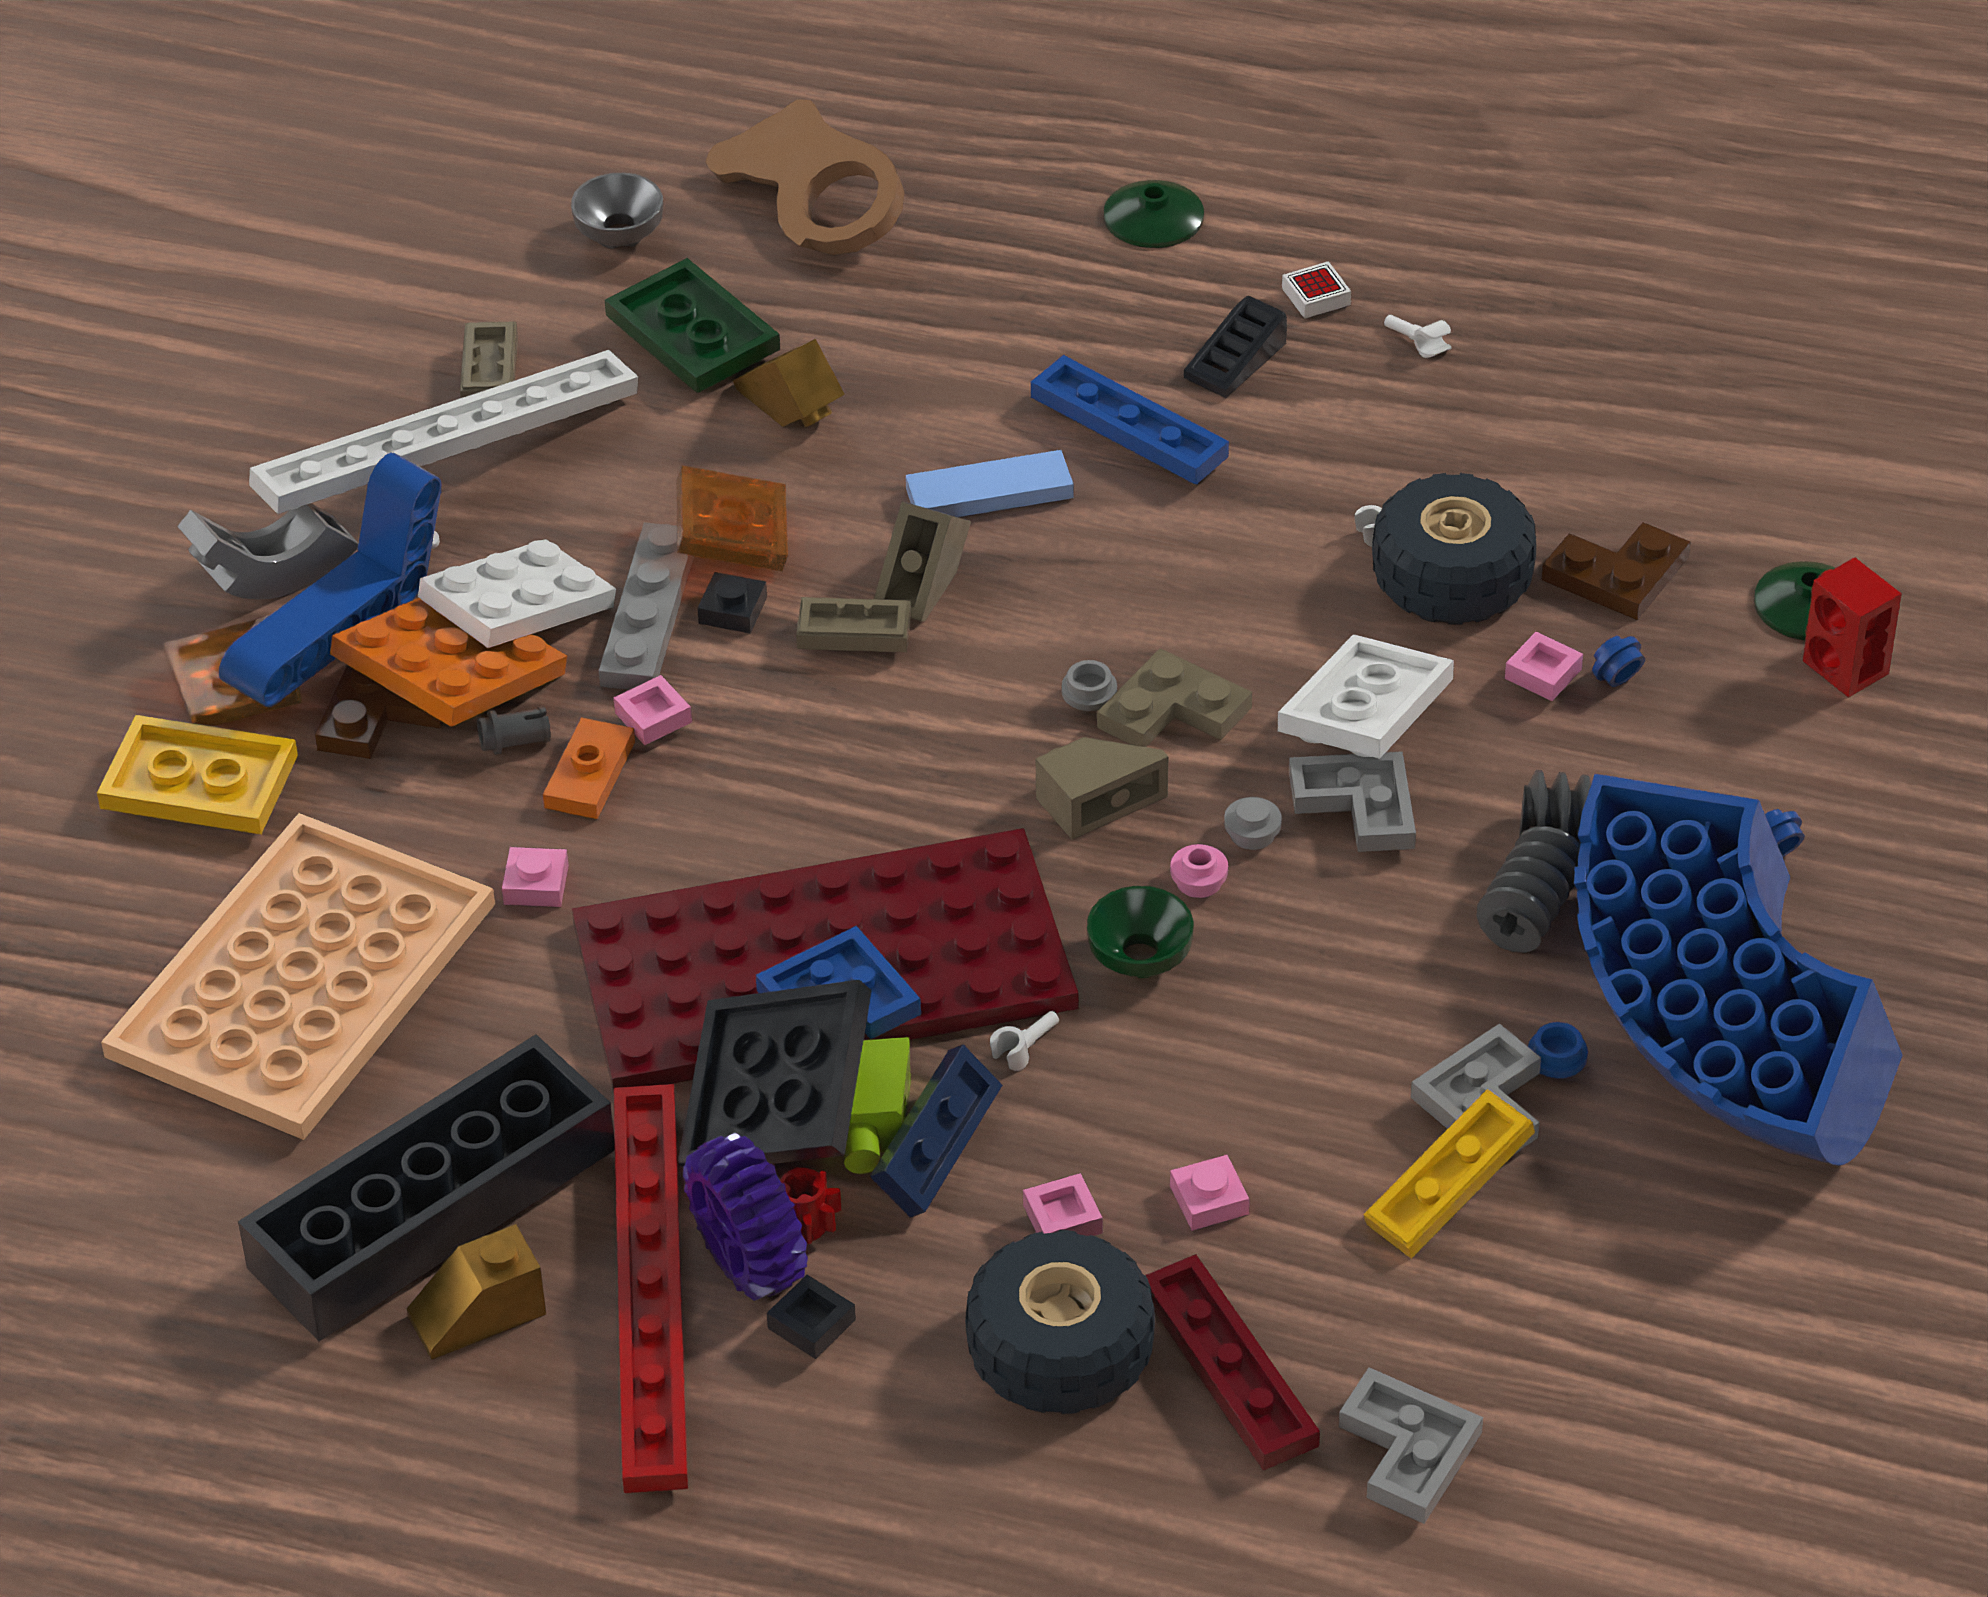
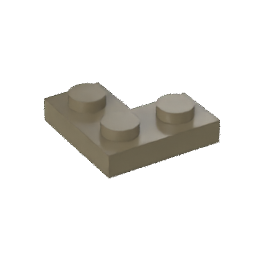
[1097,648,1252,747]

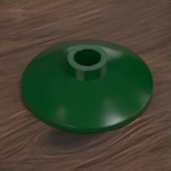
[1104,180,1204,248]
[1754,561,1835,641]

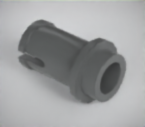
[477,706,551,755]

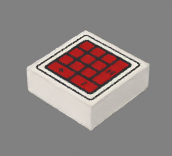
[1282,261,1351,319]

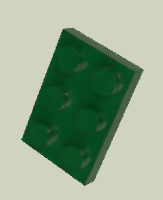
[604,258,780,393]

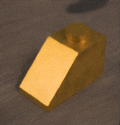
[732,339,845,427]
[406,1224,547,1360]

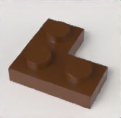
[1541,522,1691,620]
[315,665,444,759]

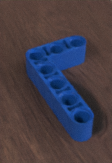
[218,452,441,707]

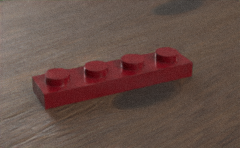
[1146,1254,1320,1471]

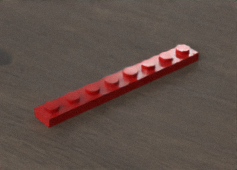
[614,1084,688,1493]

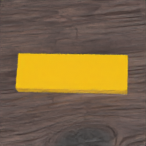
[1363,1089,1535,1259]

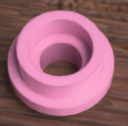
[1170,844,1228,898]

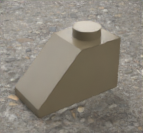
[874,501,971,622]
[1035,737,1169,840]

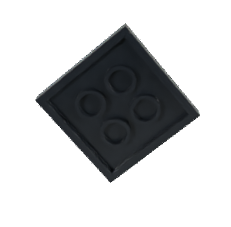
[678,980,872,1168]

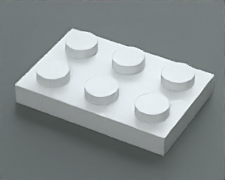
[418,539,616,648]
[1278,634,1454,759]

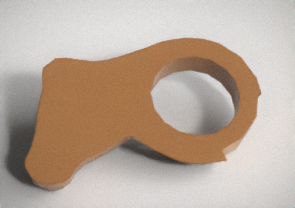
[705,99,905,255]

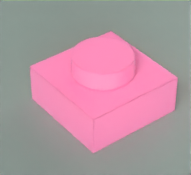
[1505,632,1583,701]
[614,675,692,746]
[502,847,569,907]
[1170,1155,1249,1231]
[1023,1173,1103,1236]

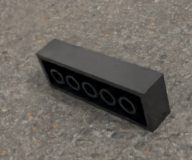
[238,1034,615,1342]

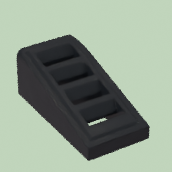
[1184,296,1287,398]

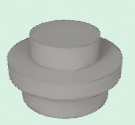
[1062,660,1117,711]
[1224,797,1282,850]

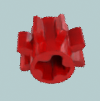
[780,1167,841,1244]

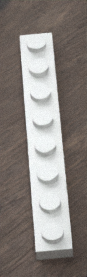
[249,350,638,514]

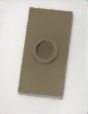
[460,321,518,398]
[796,597,911,652]

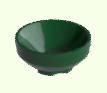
[1087,886,1194,978]

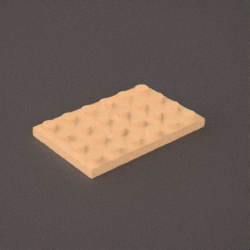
[101,813,495,1140]

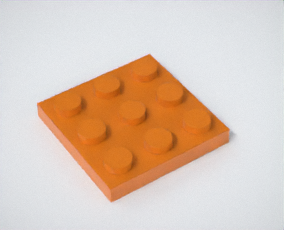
[330,598,567,727]

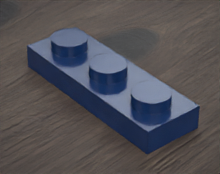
[870,1044,1003,1218]

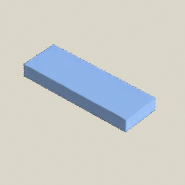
[906,450,1074,517]

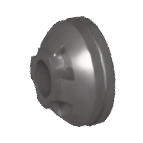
[571,173,663,249]

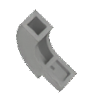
[177,503,359,599]

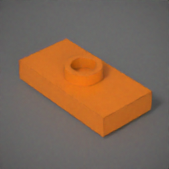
[543,718,635,819]

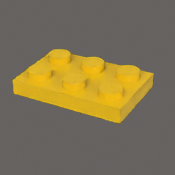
[97,715,298,835]

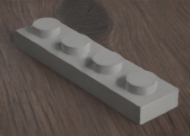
[599,522,698,690]

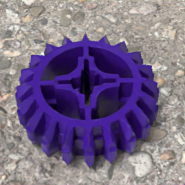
[683,1132,808,1301]

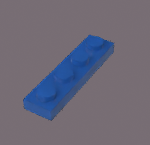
[1031,355,1229,485]

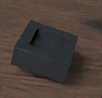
[697,572,767,634]
[766,1274,856,1359]

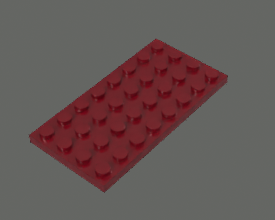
[572,828,1079,1093]

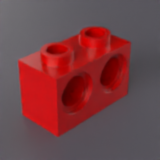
[1803,557,1902,698]

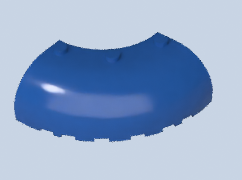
[1574,774,1903,1166]

